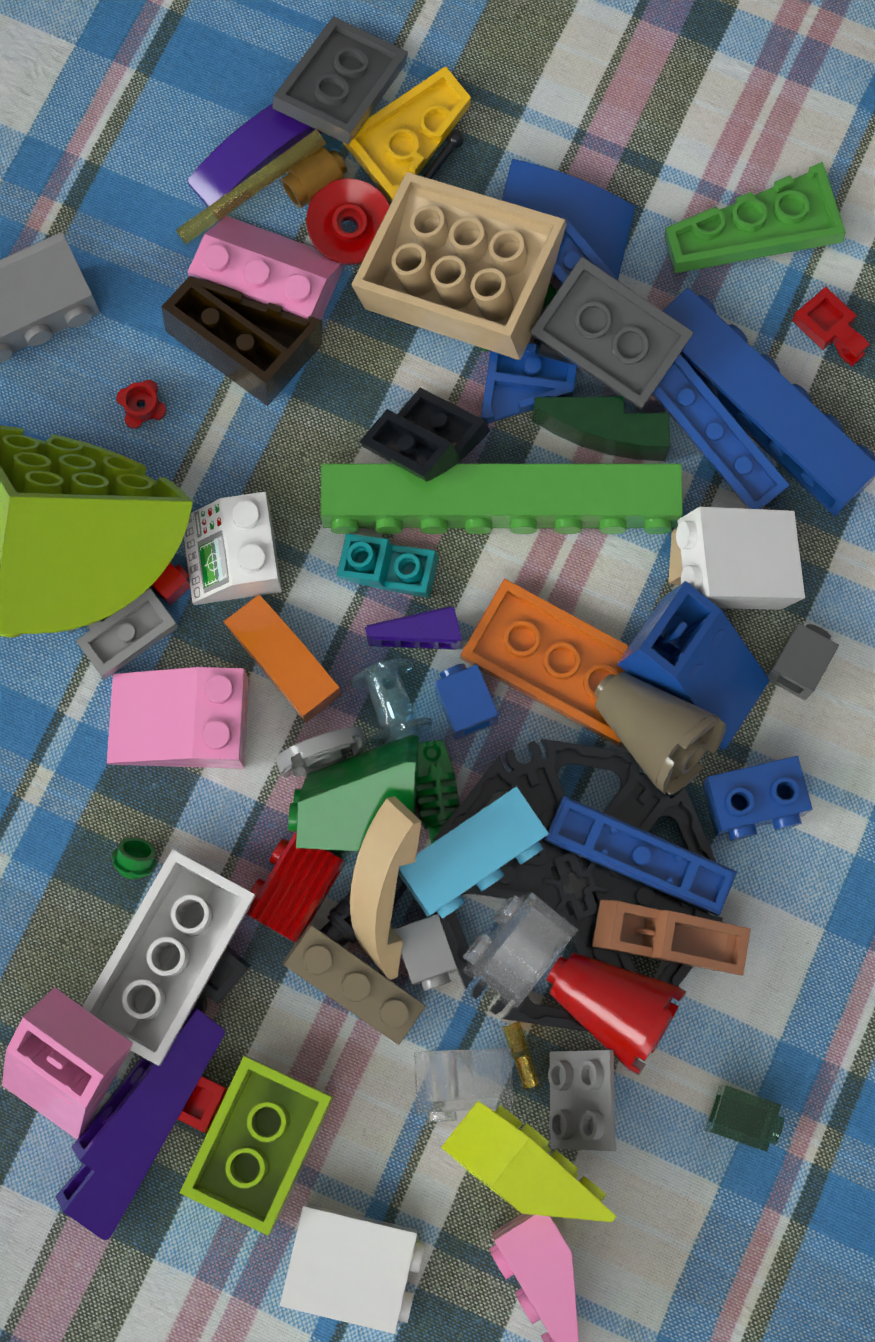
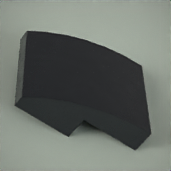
[359,387,490,482]

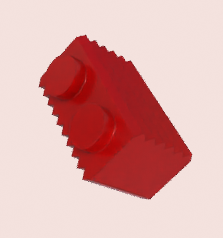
[247,833,345,943]

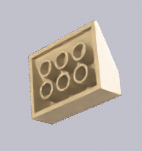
[351,172,567,360]

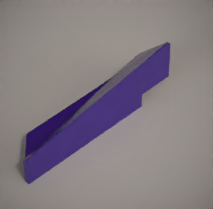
[55,1008,225,1240]

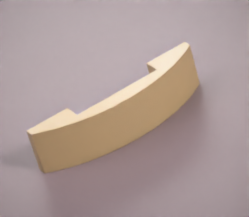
[350,796,422,980]

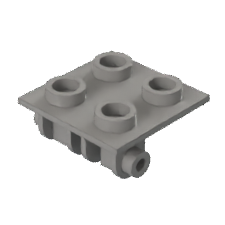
[548,1050,616,1151]

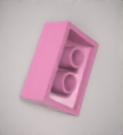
[187,216,345,320]

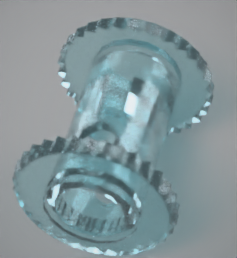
[350,658,432,747]

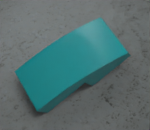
[336,533,439,598]

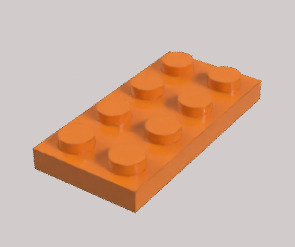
[460,578,629,746]

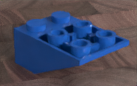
[617,581,770,750]

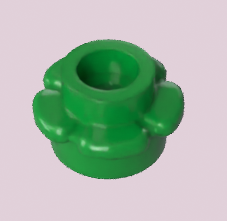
[111,837,157,880]

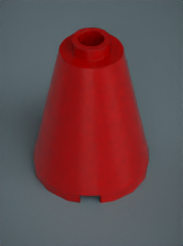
[546,952,686,1076]

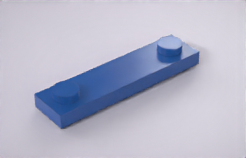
[544,796,737,916]

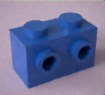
[702,756,813,841]

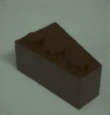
[161,276,322,406]

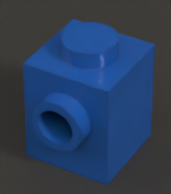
[435,664,499,740]

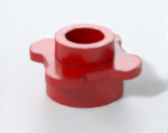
[116,380,167,429]

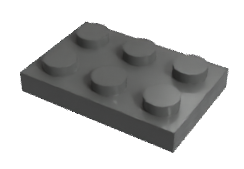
[272,16,408,145]
[530,257,694,410]

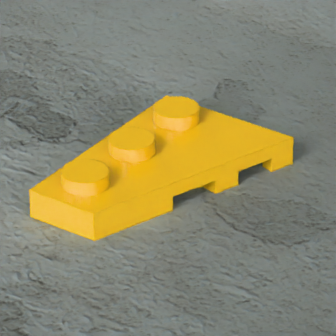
[343,66,471,203]

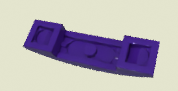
[187,104,323,215]

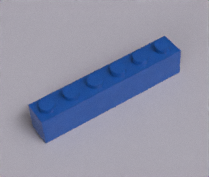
[663,287,875,517]

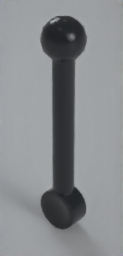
[423,131,464,179]

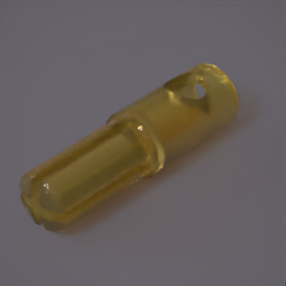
[502,1022,539,1089]

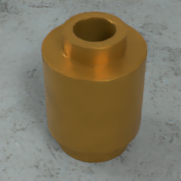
[281,147,347,209]

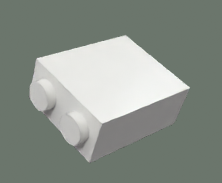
[676,507,805,610]
[280,1203,425,1334]

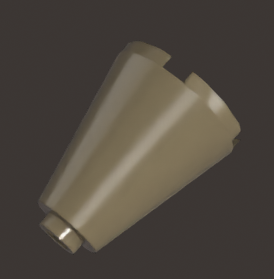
[595,672,726,795]

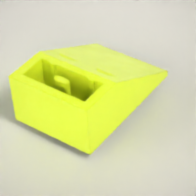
[441,1100,617,1222]

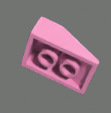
[107,667,249,769]

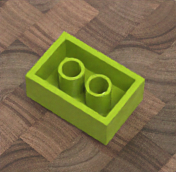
[179,1056,334,1236]

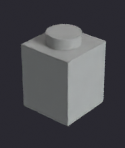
[394,914,457,991]

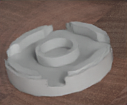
[275,727,367,778]

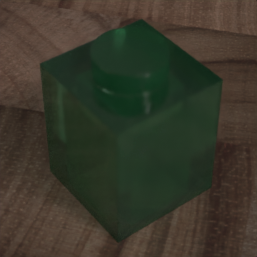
[705,1085,784,1152]

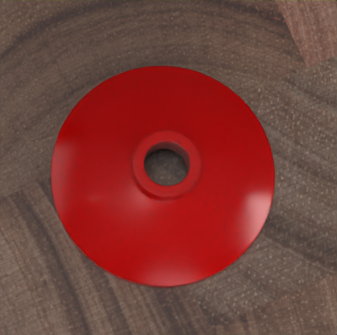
[306,178,390,265]

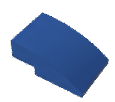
[502,158,636,279]

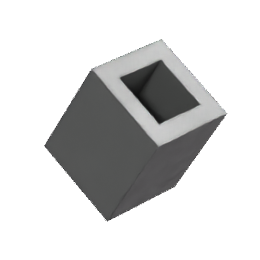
[767,623,839,700]

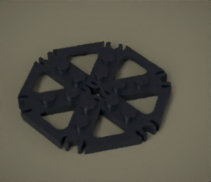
[432,739,723,1032]

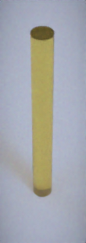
[176,129,326,244]

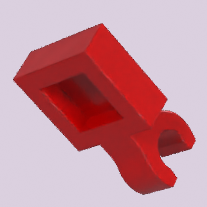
[792,286,870,367]

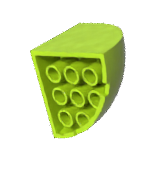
[0,425,193,638]

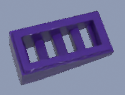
[365,606,462,650]

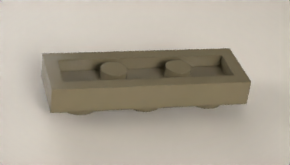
[282,924,426,1045]

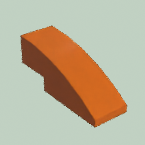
[223,595,341,723]

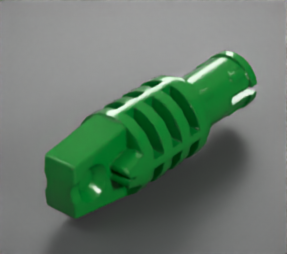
[416,740,460,844]

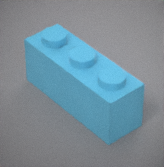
[398,786,549,918]

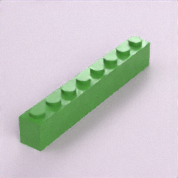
[321,464,683,534]

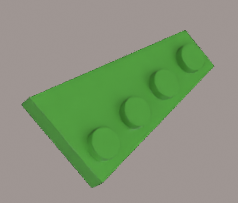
[664,162,846,273]

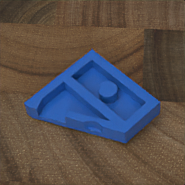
[481,343,577,424]

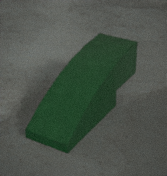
[532,396,670,461]

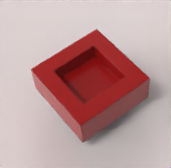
[178,1075,228,1133]

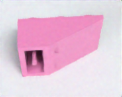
[2,987,133,1140]
[489,1214,579,1342]

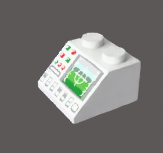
[184,492,282,605]

